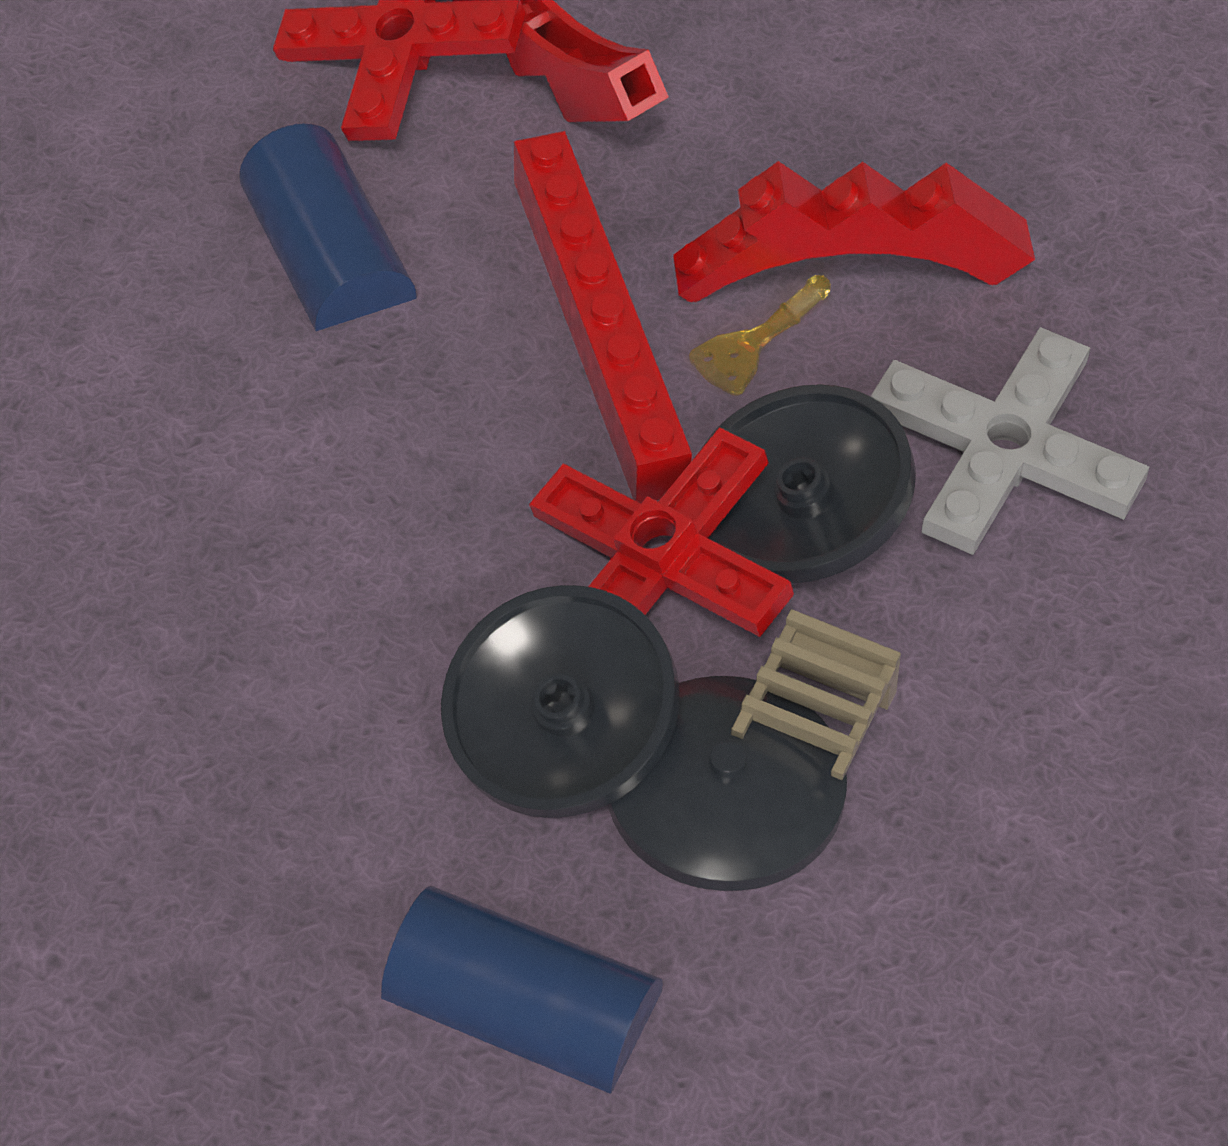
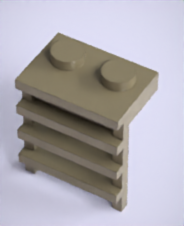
[731,609,901,780]

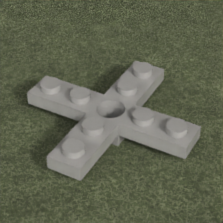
[871,327,1149,555]

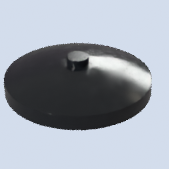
[701,384,916,584]
[441,585,680,818]
[608,676,847,891]

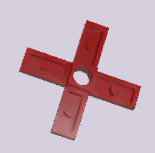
[273,0,526,141]
[529,427,794,637]

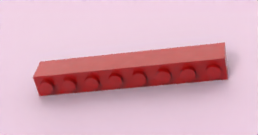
[514,131,692,503]

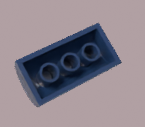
[239,124,417,331]
[381,886,663,1094]

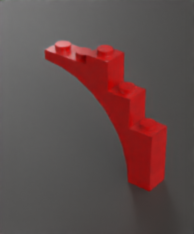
[453,0,669,122]
[673,161,1035,302]

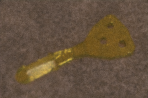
[689,275,831,396]

